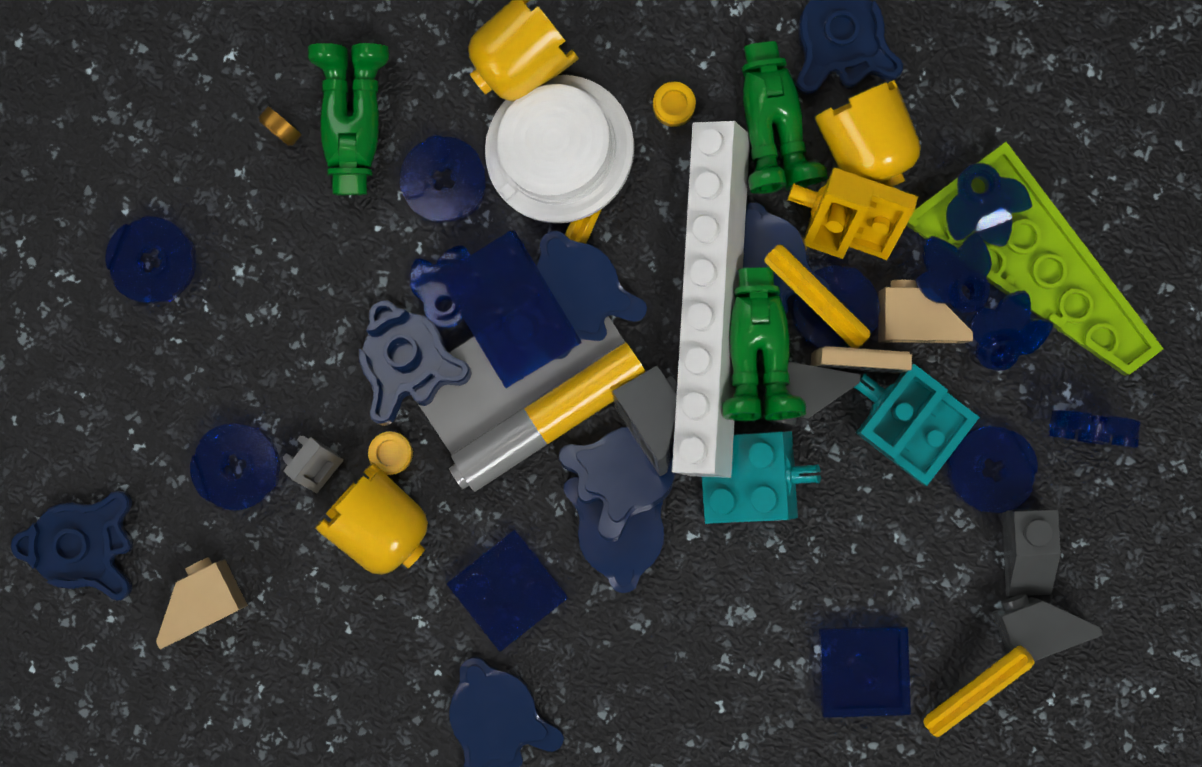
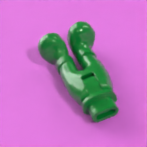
[742,41,828,194]
[308,43,389,195]
[722,267,806,421]

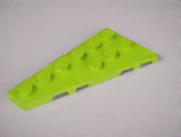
[906,142,1164,376]

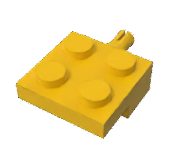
[787,167,918,260]

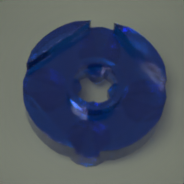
[400,136,486,223]
[105,216,196,304]
[792,266,880,348]
[1048,410,1141,448]
[190,423,280,510]
[947,426,1038,513]

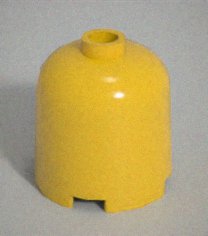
[468,0,579,102]
[814,80,921,187]
[315,463,428,574]

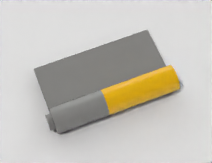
[418,297,646,492]

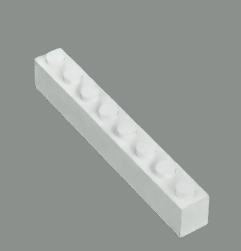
[672,121,750,478]

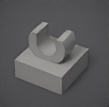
[283,436,344,493]

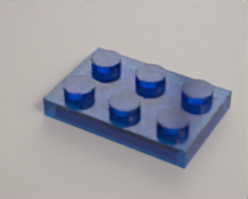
[438,230,582,388]

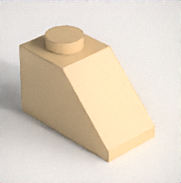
[878,280,973,343]
[156,557,248,649]

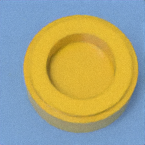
[652,82,696,127]
[368,432,413,475]

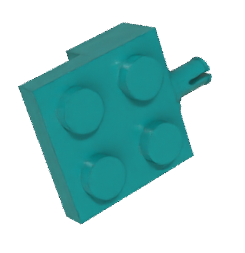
[853,363,980,486]
[702,431,821,524]

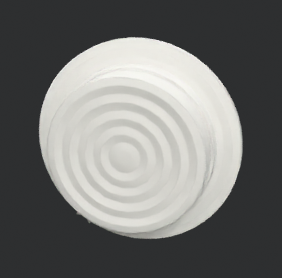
[485,75,634,223]

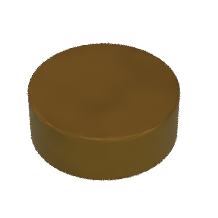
[259,106,302,146]

